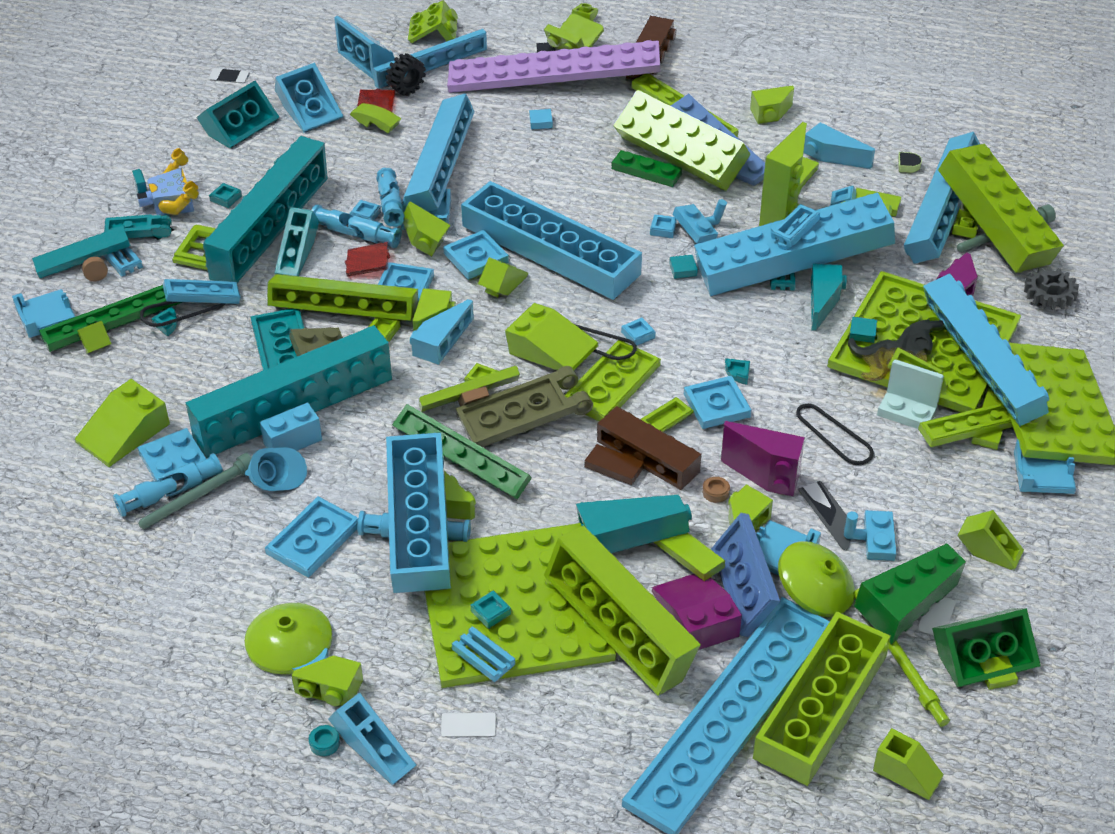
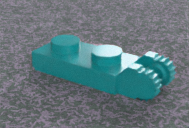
[104,214,172,238]

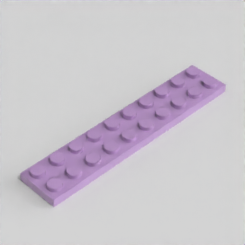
[447,40,661,93]

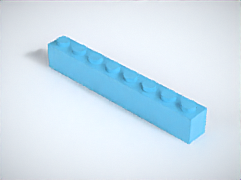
[404,93,475,212]
[904,131,980,264]
[923,273,1049,426]

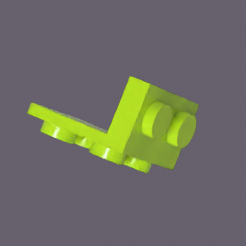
[408,0,458,43]
[544,14,604,50]

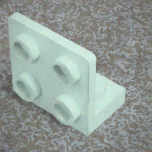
[877,360,944,429]

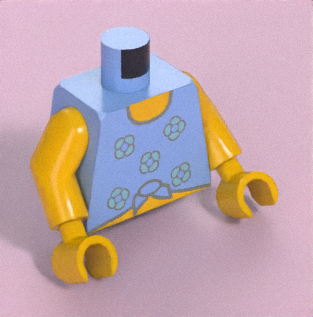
[137,148,199,215]

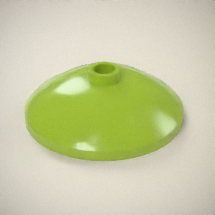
[778,541,855,617]
[244,603,332,674]

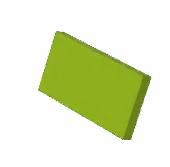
[564,340,661,421]

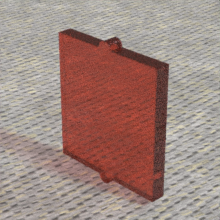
[357,88,395,113]
[345,242,390,277]

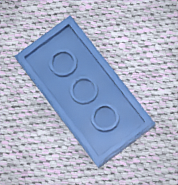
[711,513,780,637]

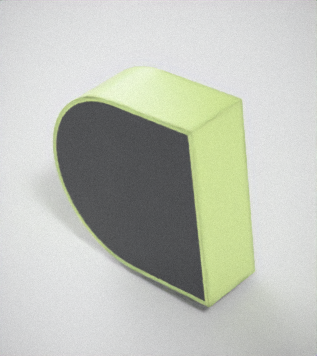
[898,152,922,173]

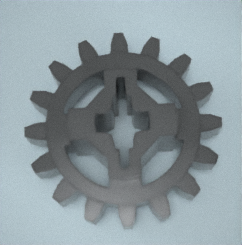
[1024,267,1079,310]

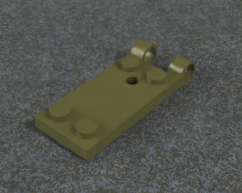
[456,366,593,447]

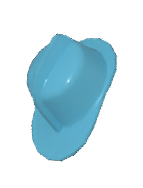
[245,447,307,491]

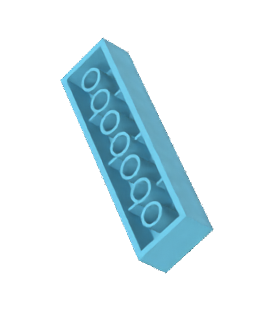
[461,181,642,300]
[694,193,895,297]

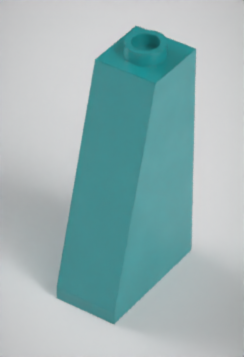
[576,494,692,553]

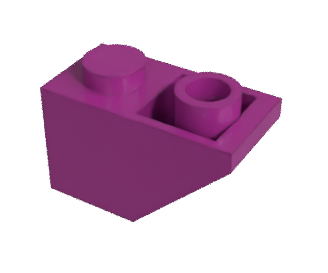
[936,252,978,296]

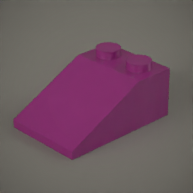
[721,421,805,497]
[652,574,742,650]

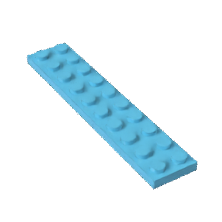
[622,597,830,834]

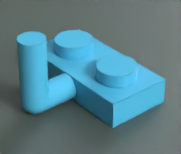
[672,199,727,244]
[844,510,896,561]

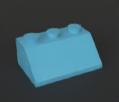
[334,16,395,80]

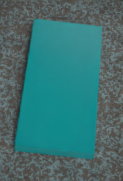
[250,308,304,370]

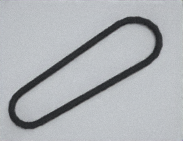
[140,301,226,327]
[575,324,637,360]
[796,403,874,465]

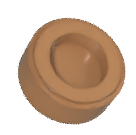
[82,257,108,282]
[702,477,730,503]

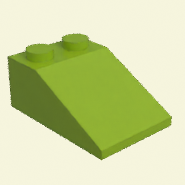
[505,303,599,370]
[75,379,170,467]

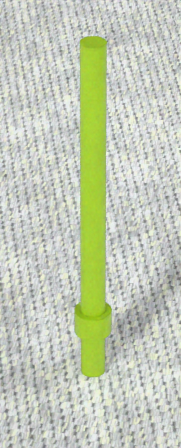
[854,589,950,727]

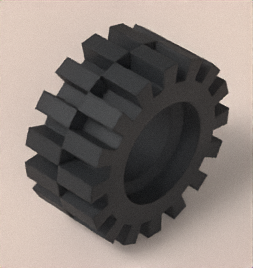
[386,53,426,96]

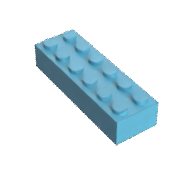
[386,433,451,593]

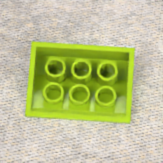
[759,122,807,226]

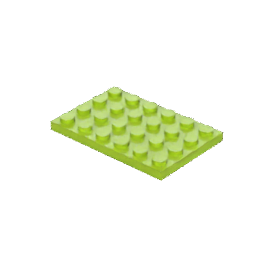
[1008,342,1115,465]

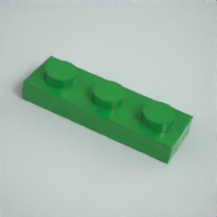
[611,150,682,188]

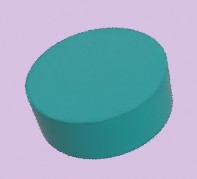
[309,725,340,757]

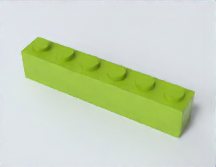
[267,274,418,321]

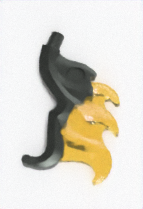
[848,319,944,381]

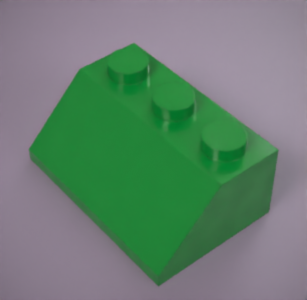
[932,608,1041,687]

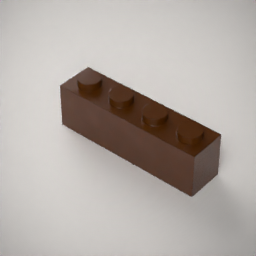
[626,15,677,80]
[597,406,702,490]

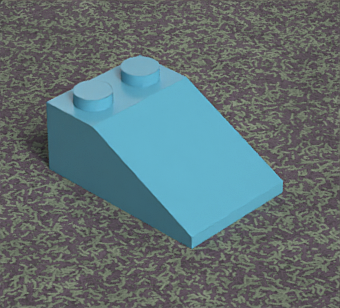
[275,63,343,133]

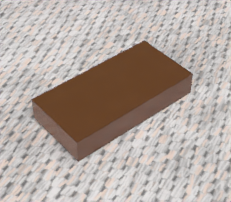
[584,444,644,485]

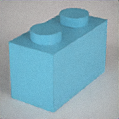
[260,402,322,451]

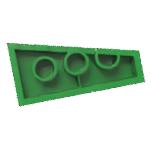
[854,543,966,645]

